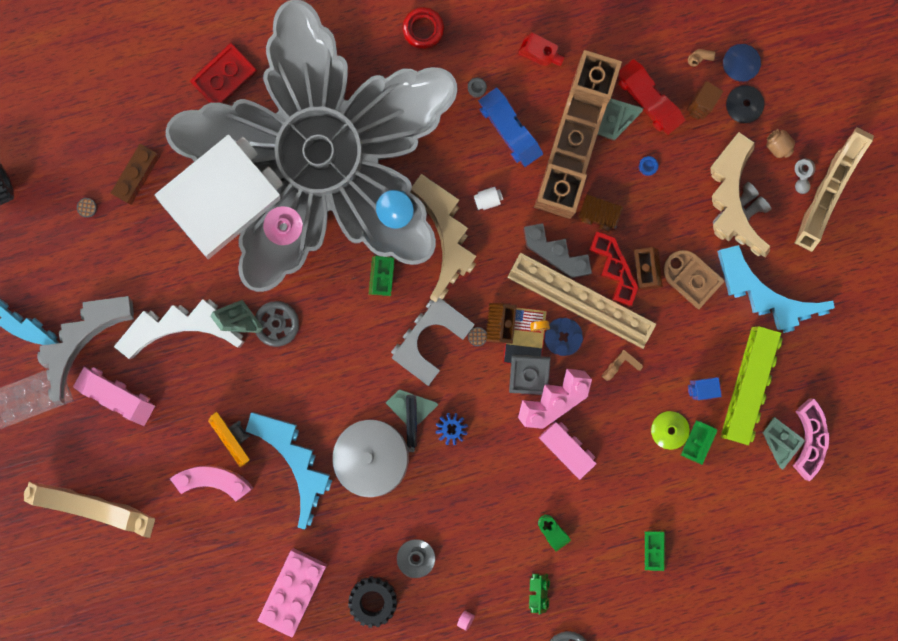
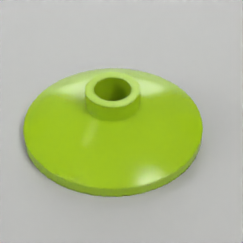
[651,411,690,450]

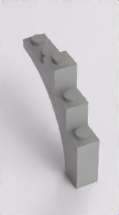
[38,296,134,405]

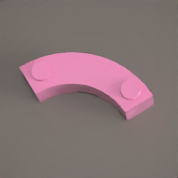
[792,398,829,481]
[170,465,253,502]

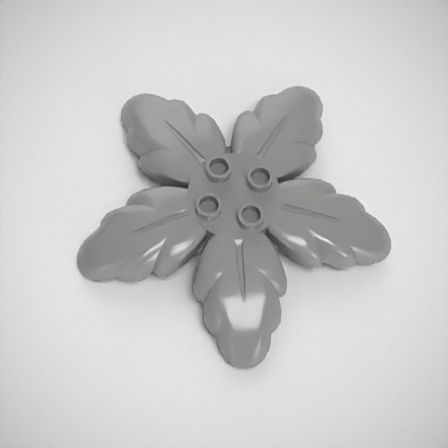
[166,0,457,292]

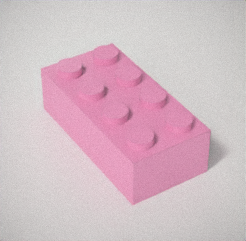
[258,548,327,637]

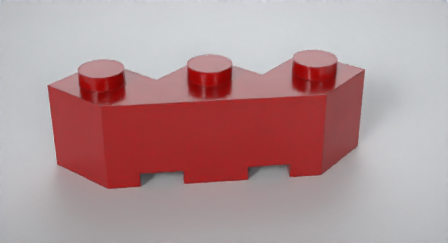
[589,232,638,307]

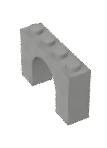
[391,298,475,386]

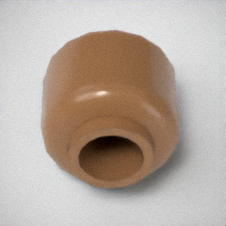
[766,129,795,158]

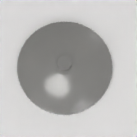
[333,420,409,497]

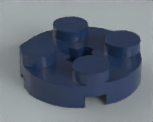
[545,318,583,356]

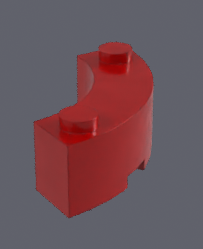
[618,59,686,135]

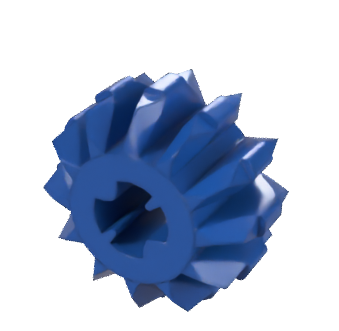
[436,413,468,445]

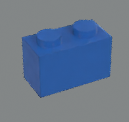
[688,377,722,400]

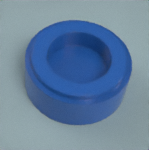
[639,156,658,176]

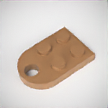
[663,250,724,310]

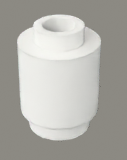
[474,187,503,210]

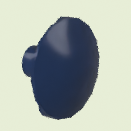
[723,44,761,82]

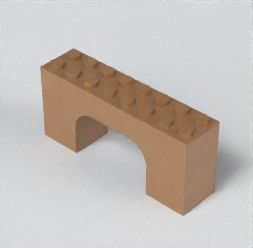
[534,50,622,219]

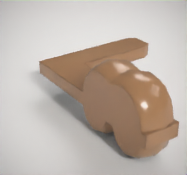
[601,350,643,381]

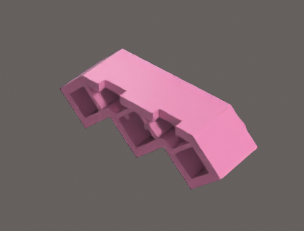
[73,367,155,426]
[518,369,592,429]

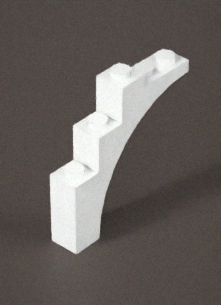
[114,299,244,359]

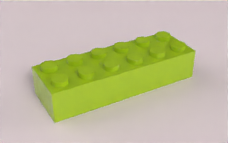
[720,326,782,445]

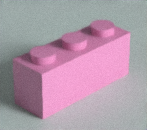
[538,422,596,480]

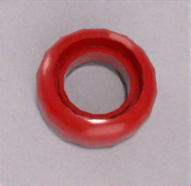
[402,7,444,50]

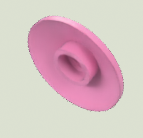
[263,206,303,245]

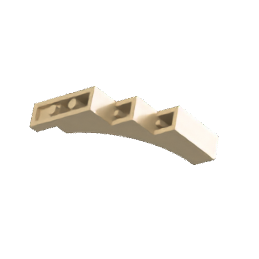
[24,482,155,538]

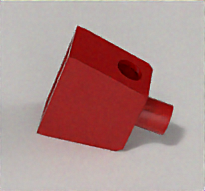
[517,33,565,66]

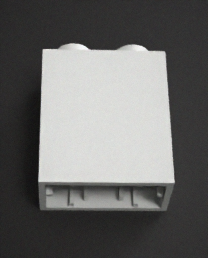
[155,134,283,259]

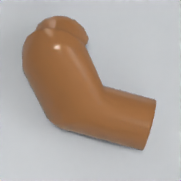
[688,49,715,67]

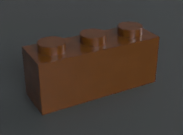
[687,81,723,120]
[111,144,160,205]

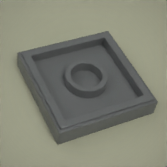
[509,354,550,395]

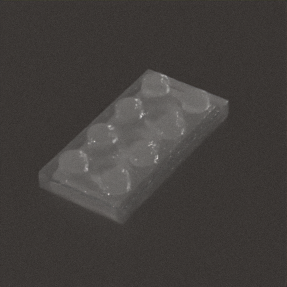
[0,369,74,429]

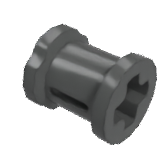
[228,421,250,444]

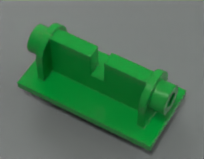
[529,573,550,614]

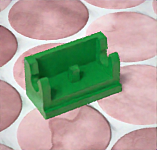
[369,256,394,296]
[681,421,718,465]
[645,530,666,571]

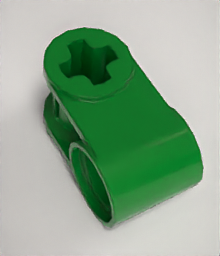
[538,515,571,552]

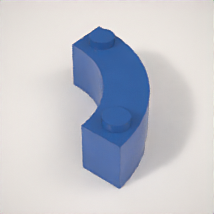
[478,87,543,167]

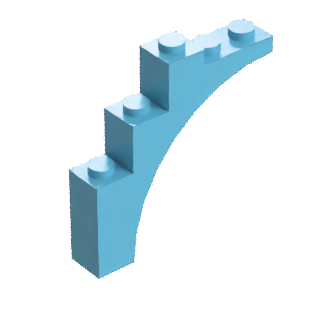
[717,245,835,333]
[246,412,332,529]

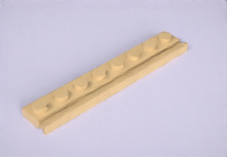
[507,253,656,349]

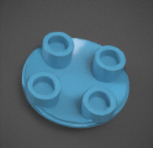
[376,190,414,229]

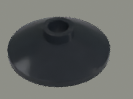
[726,85,764,123]

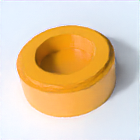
[530,321,550,331]

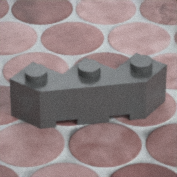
[523,224,592,278]

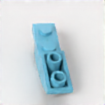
[0,299,59,345]

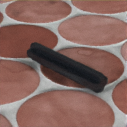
[406,394,417,448]

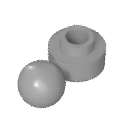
[795,158,815,194]

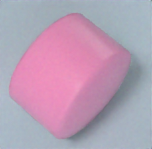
[457,611,474,631]

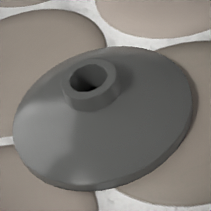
[397,539,435,578]

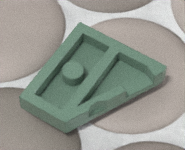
[597,99,643,141]
[210,300,263,333]
[386,389,438,425]
[762,417,805,470]

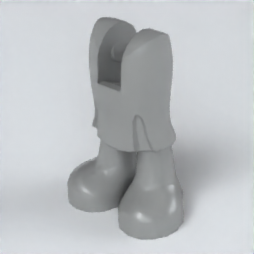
[712,182,772,224]

